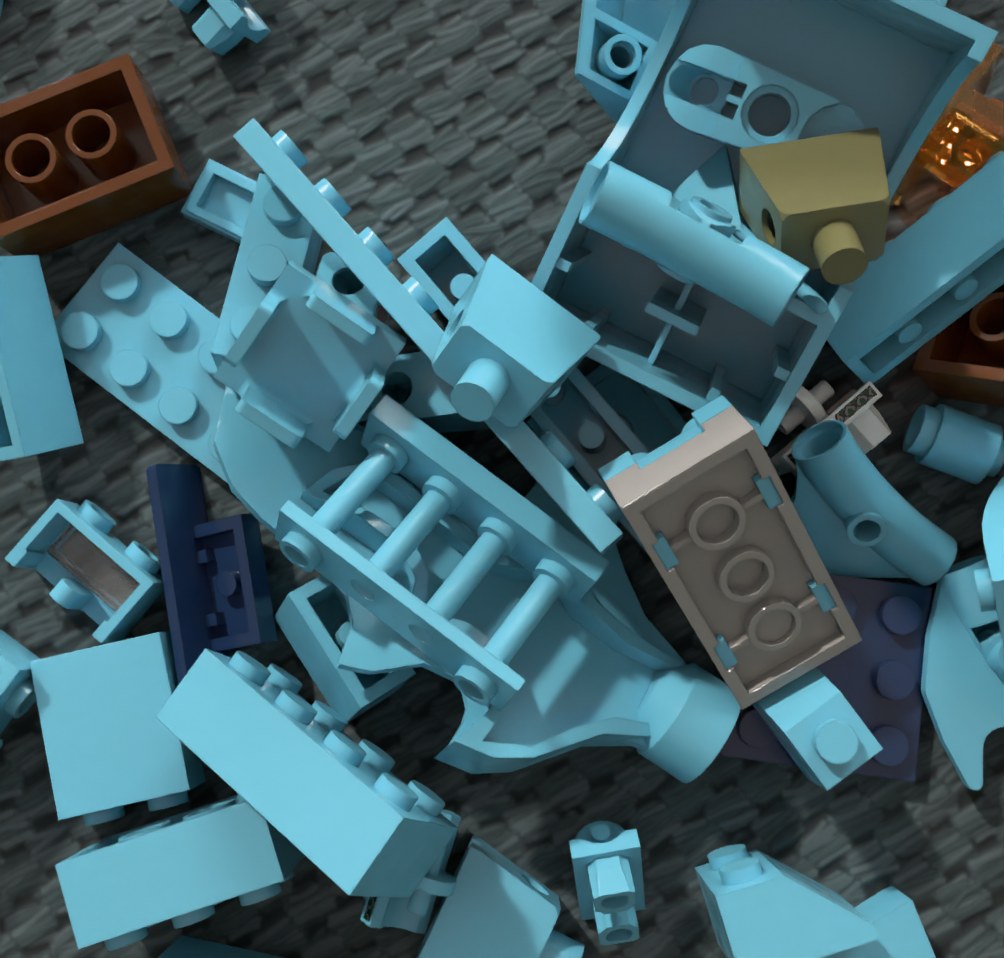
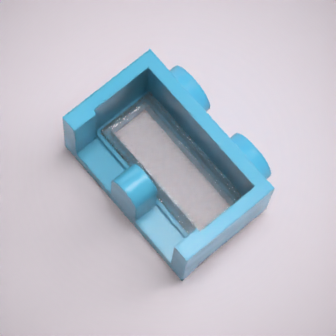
[4,499,164,644]

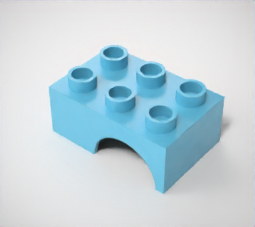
[531,0,999,447]

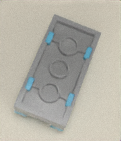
[597,395,862,710]

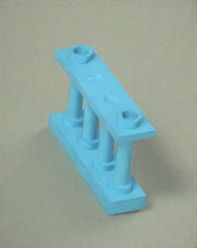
[274,394,610,711]

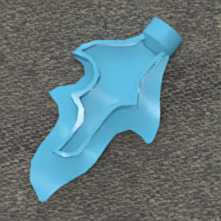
[213,386,741,783]

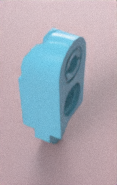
[663,44,866,149]

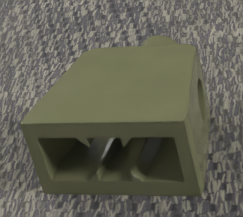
[739,127,890,285]

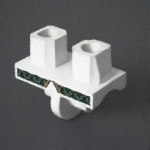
[770,380,891,478]

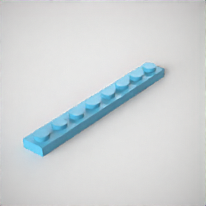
[233,118,624,555]

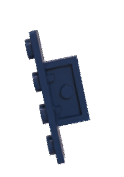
[146,464,278,685]

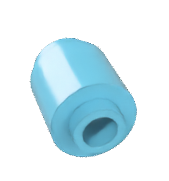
[903,404,1004,484]

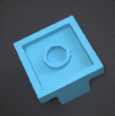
[213,260,406,452]

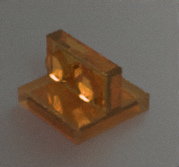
[891,42,1004,206]

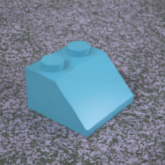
[694,844,880,958]

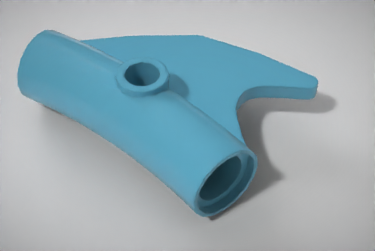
[579,160,810,327]
[791,420,957,586]
[921,554,1004,790]

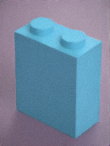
[29,631,206,826]

